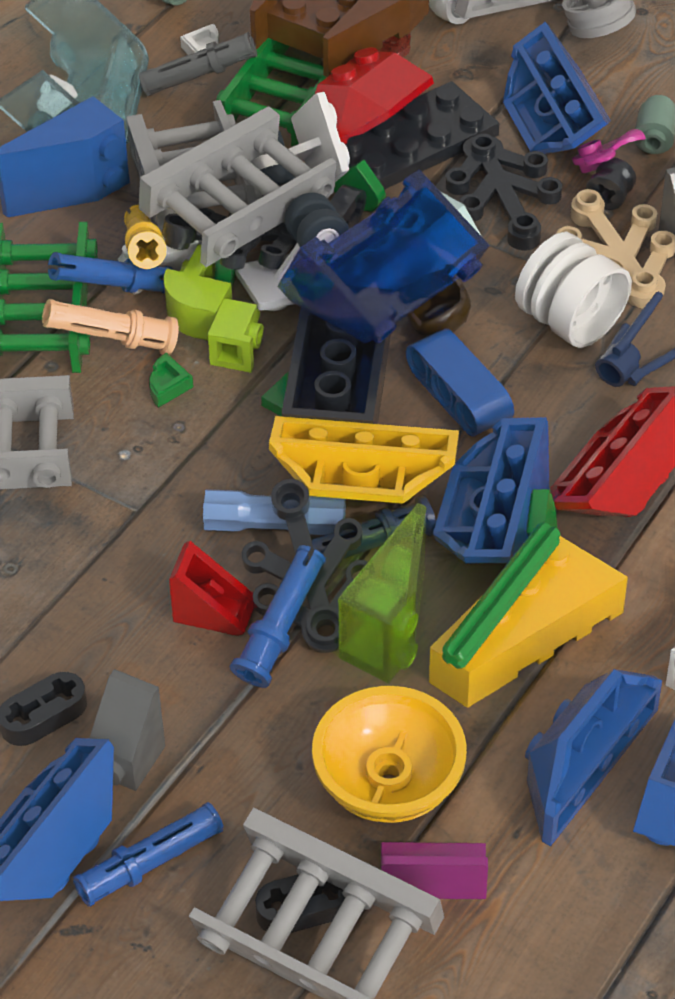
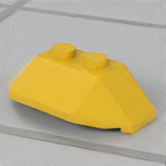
[269,416,459,504]

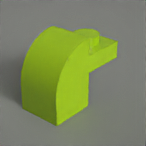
[164,244,232,341]

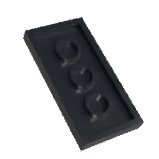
[345,81,499,190]

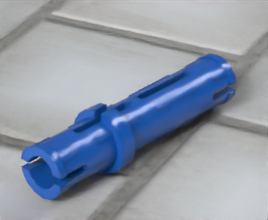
[48,252,174,294]
[73,802,224,907]

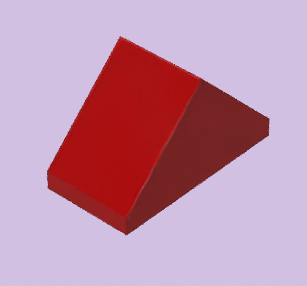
[169,540,254,636]

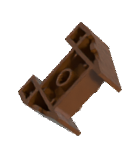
[250,0,429,77]

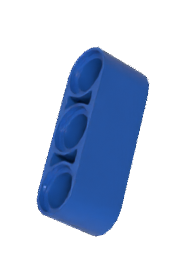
[405,328,514,437]

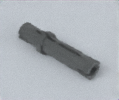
[139,32,257,96]

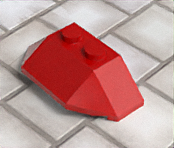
[315,47,434,144]
[550,386,675,517]

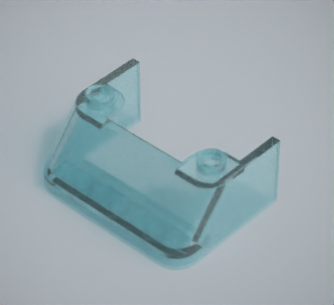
[0,0,149,144]

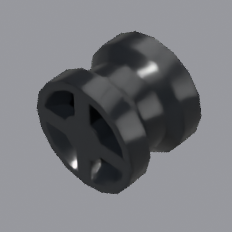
[586,158,637,210]

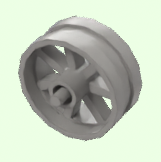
[562,0,636,38]

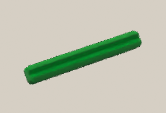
[442,522,560,669]

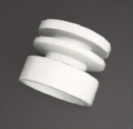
[515,232,632,348]

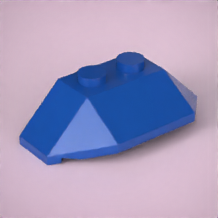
[503,22,611,154]
[433,417,549,563]
[525,669,662,847]
[0,738,114,901]

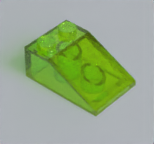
[338,503,426,684]

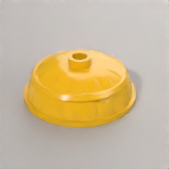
[312,686,467,823]

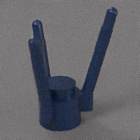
[595,291,675,387]

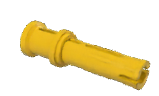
[124,205,167,269]

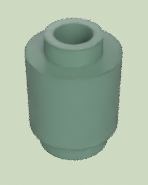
[634,95,675,154]

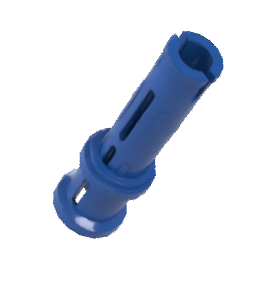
[229,545,326,688]

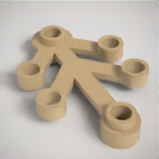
[556,189,675,308]

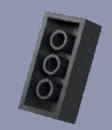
[282,286,392,424]

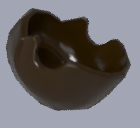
[402,274,471,337]

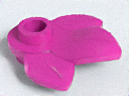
[572,129,646,173]

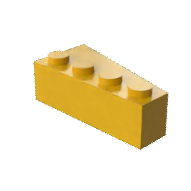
[429,536,628,708]

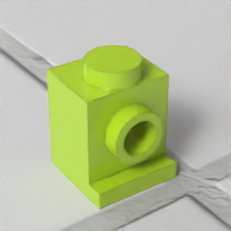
[208,298,264,373]

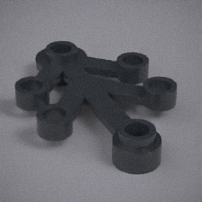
[446,134,562,251]
[162,208,298,270]
[242,479,375,653]

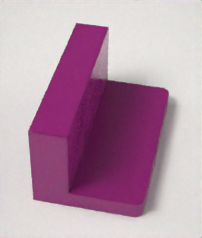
[381,842,488,899]

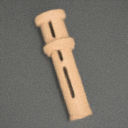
[42,299,179,355]

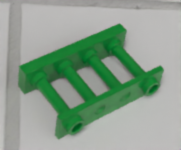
[216,38,354,147]
[0,222,98,373]

